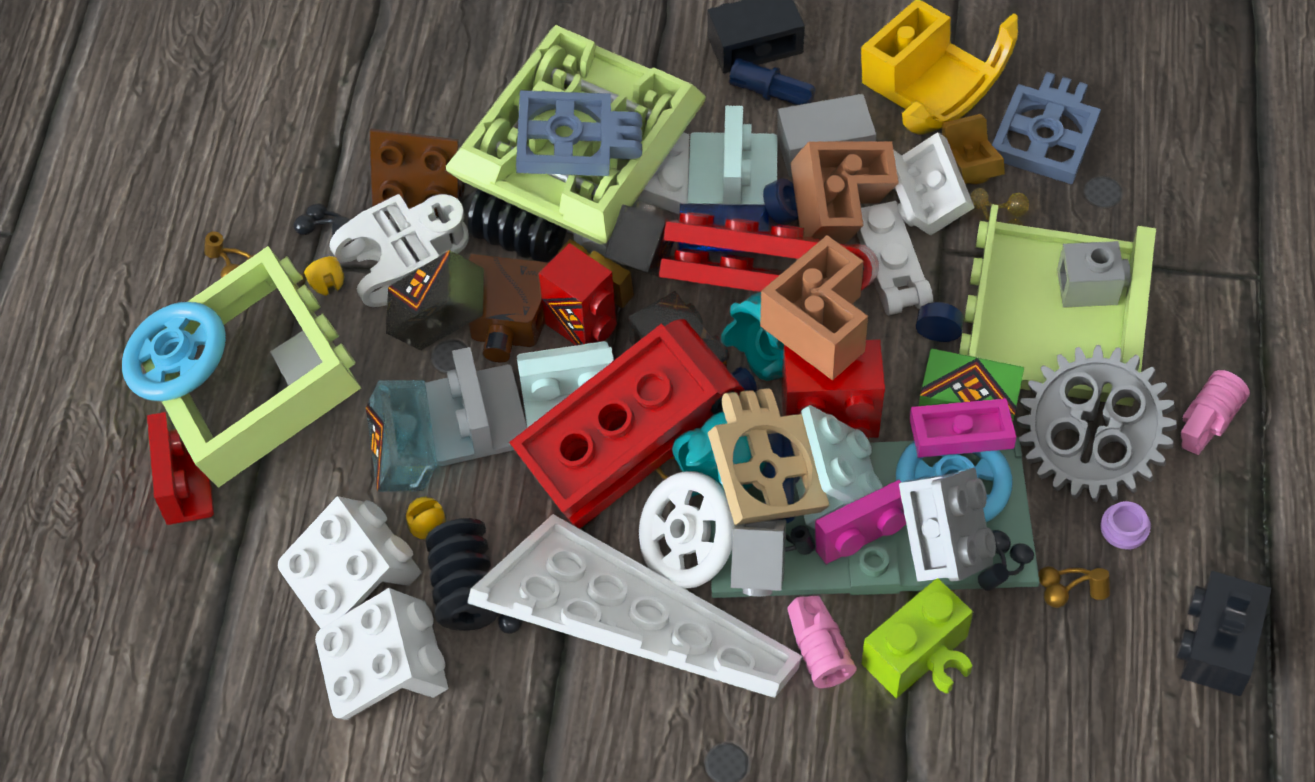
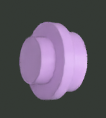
[1100,501,1151,549]

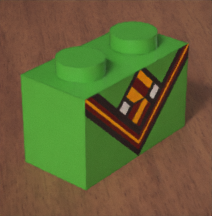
[919,348,1024,422]

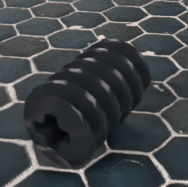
[468,189,567,262]
[425,518,498,631]

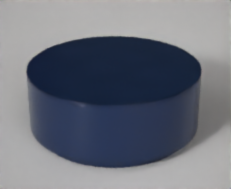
[763,178,798,225]
[916,302,964,342]

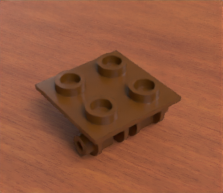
[370,128,465,216]

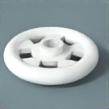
[639,471,734,589]

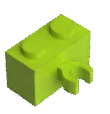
[861,578,973,698]

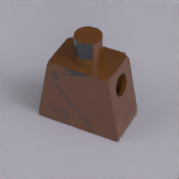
[468,254,548,363]

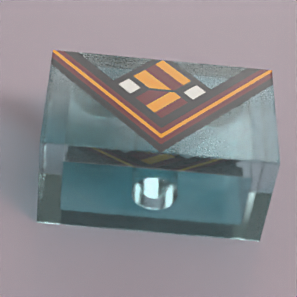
[366,380,438,492]

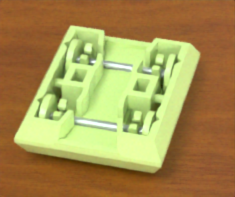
[446,25,706,245]

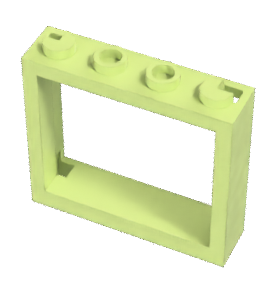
[142,246,361,488]

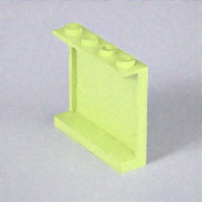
[959,204,1156,406]

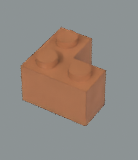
[790,141,899,244]
[760,235,868,380]

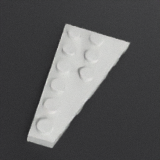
[468,514,803,698]

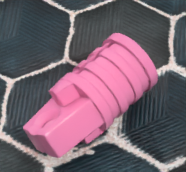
[1181,370,1250,455]
[787,596,856,688]

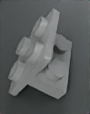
[421,347,527,466]
[899,468,996,582]

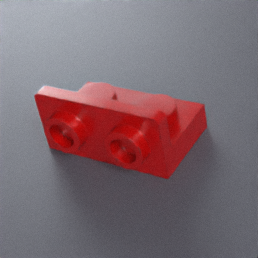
[147,412,214,525]

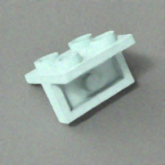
[688,106,777,210]
[517,341,614,428]
[796,405,883,529]

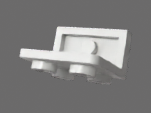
[278,496,422,628]
[316,588,449,720]

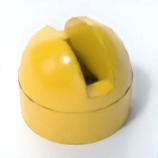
[304,256,344,296]
[406,496,446,539]

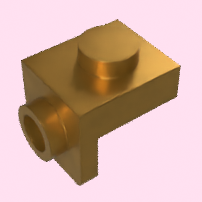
[942,114,1005,184]

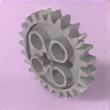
[1017,345,1177,502]

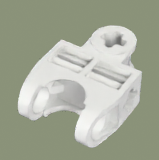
[330,194,469,307]

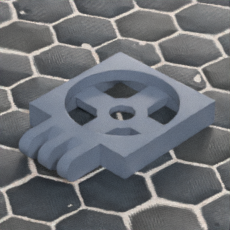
[992,72,1101,185]
[516,90,642,176]

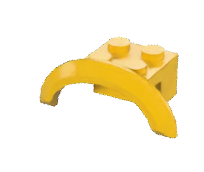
[861,0,1018,135]

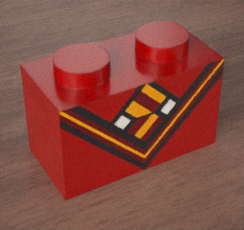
[539,243,616,345]

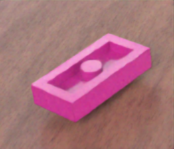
[909,398,1016,458]
[815,480,906,564]

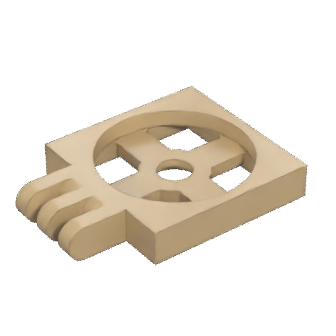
[708,388,830,525]

